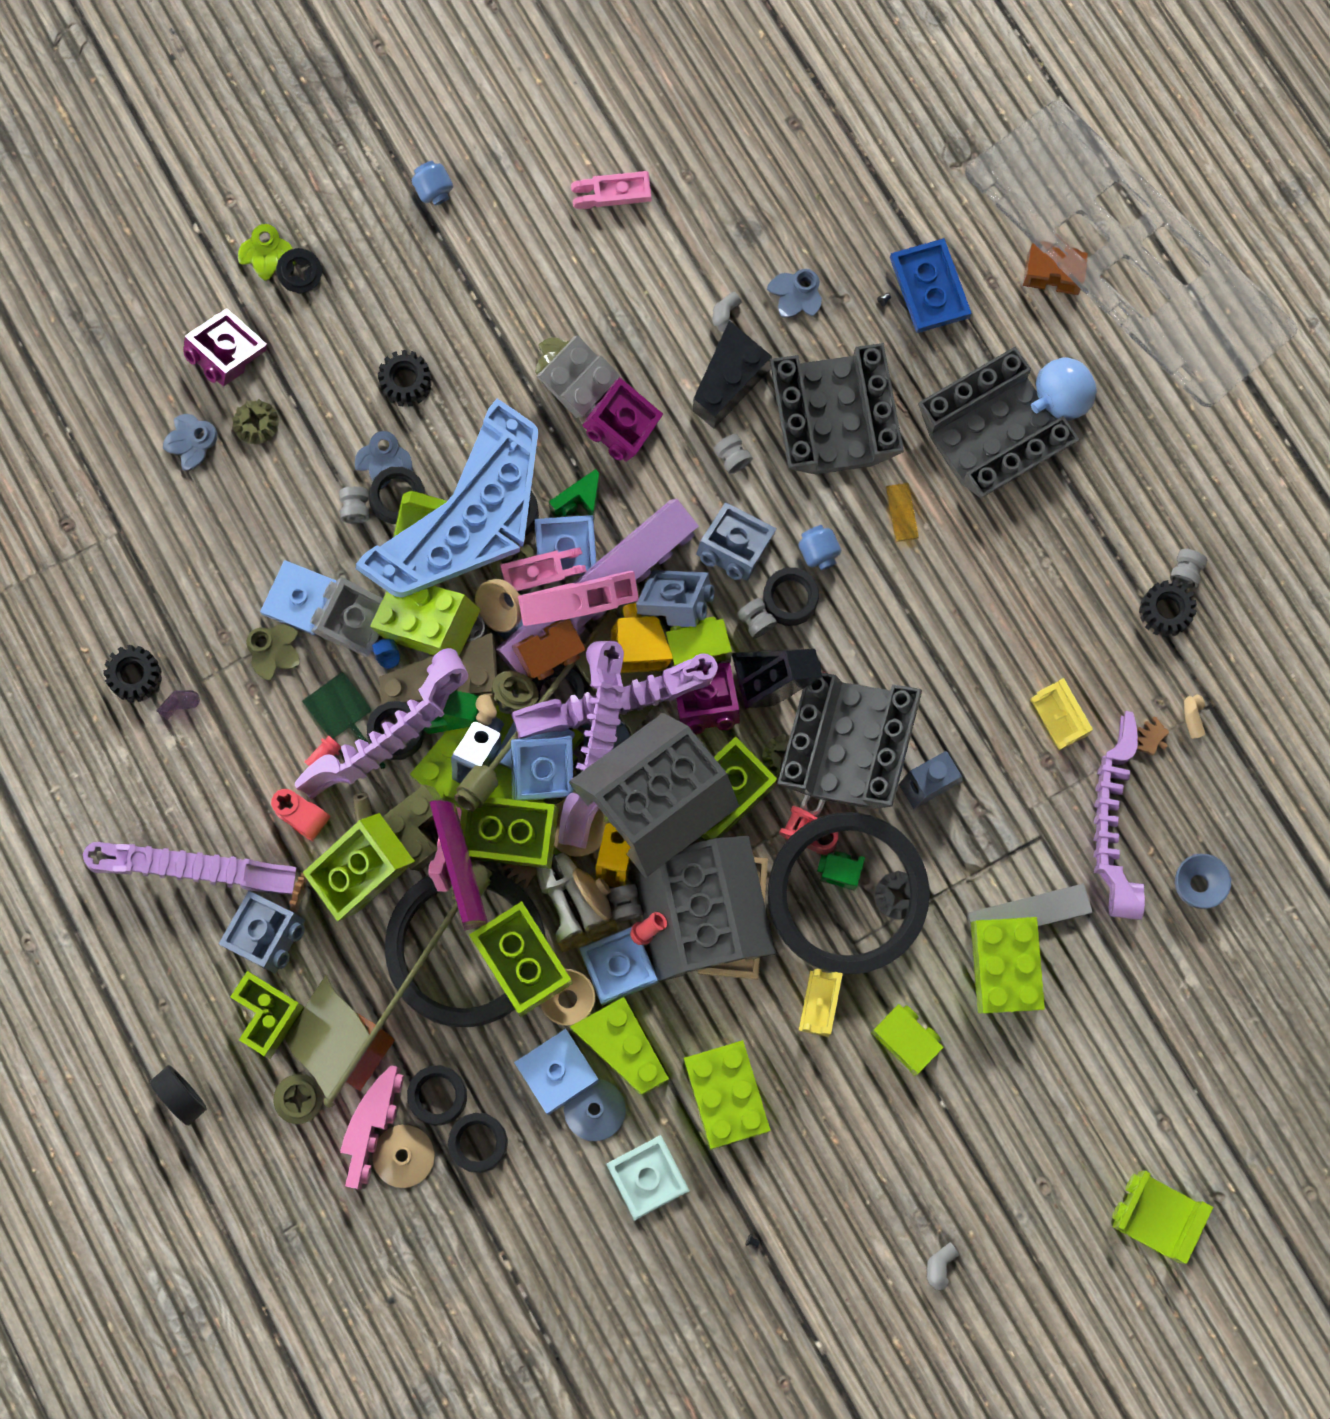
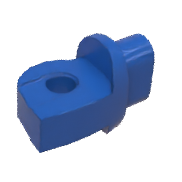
[372,639,400,669]

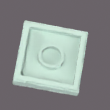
[606,1135,690,1221]

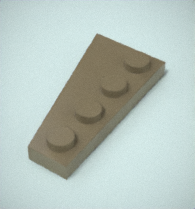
[379,633,497,705]

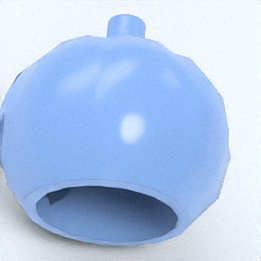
[1031,357,1097,421]

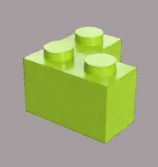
[230,971,304,1059]

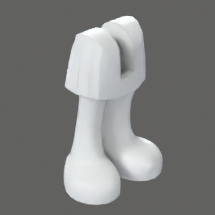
[536,852,610,945]

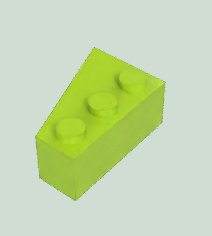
[570,997,669,1096]

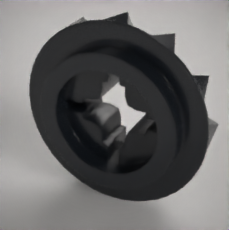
[276,248,322,295]

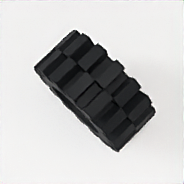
[378,350,432,407]
[1139,580,1197,637]
[103,645,162,702]

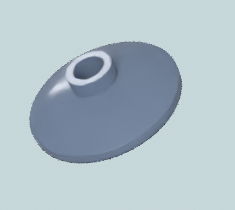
[564,1079,626,1141]

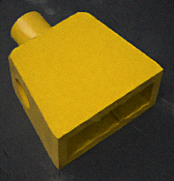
[611,603,673,673]
[595,823,631,888]

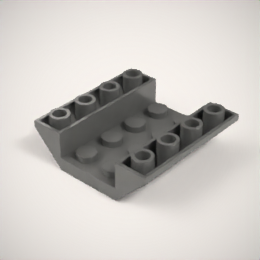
[770,343,904,475]
[918,346,1079,498]
[777,673,922,809]
[569,713,739,878]
[632,836,776,982]

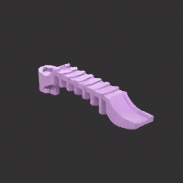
[83,842,296,895]

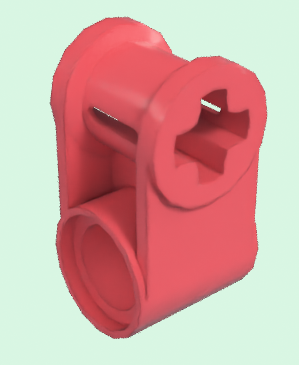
[271,789,331,841]
[779,806,838,855]

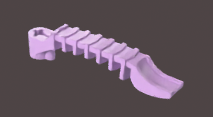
[559,641,626,849]
[295,648,468,799]
[511,654,718,739]
[1093,711,1145,920]

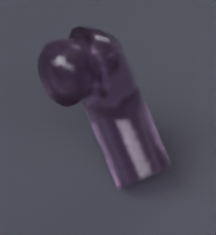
[156,690,200,720]

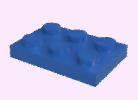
[890,238,972,333]

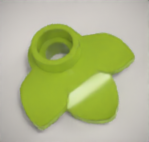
[238,224,295,281]

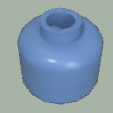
[412,161,453,206]
[798,525,842,571]

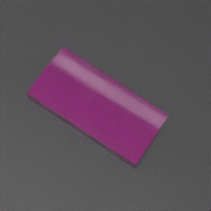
[429,800,488,931]

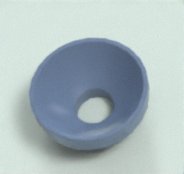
[1175,854,1231,909]

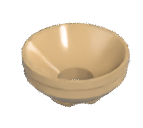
[475,579,522,632]
[540,969,595,1026]

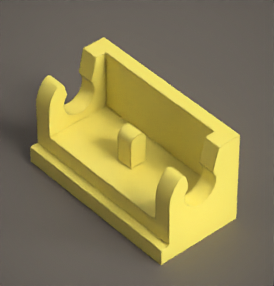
[1030,678,1093,751]
[799,969,843,1037]

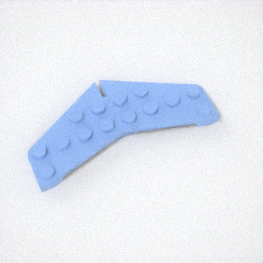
[355,398,538,597]

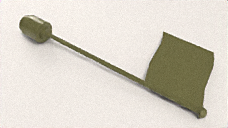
[455,608,663,812]
[285,860,493,1107]

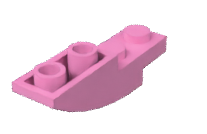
[518,571,639,626]
[340,1065,404,1189]

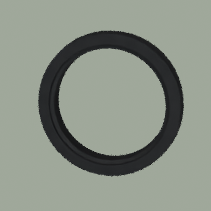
[768,812,930,974]
[385,869,546,1027]

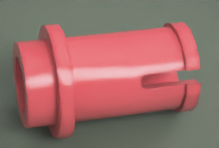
[304,736,341,766]
[630,912,667,945]

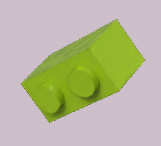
[666,617,732,667]
[871,1004,944,1076]

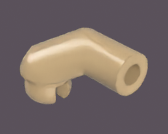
[476,693,498,726]
[1184,694,1206,739]

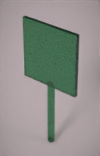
[302,671,386,769]

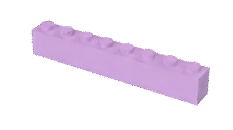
[496,499,699,677]

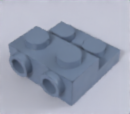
[696,502,777,581]
[636,570,715,627]
[219,890,305,974]

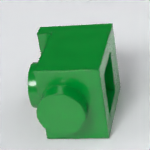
[817,851,865,891]

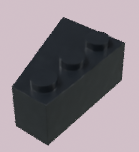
[693,321,772,429]
[732,649,823,709]

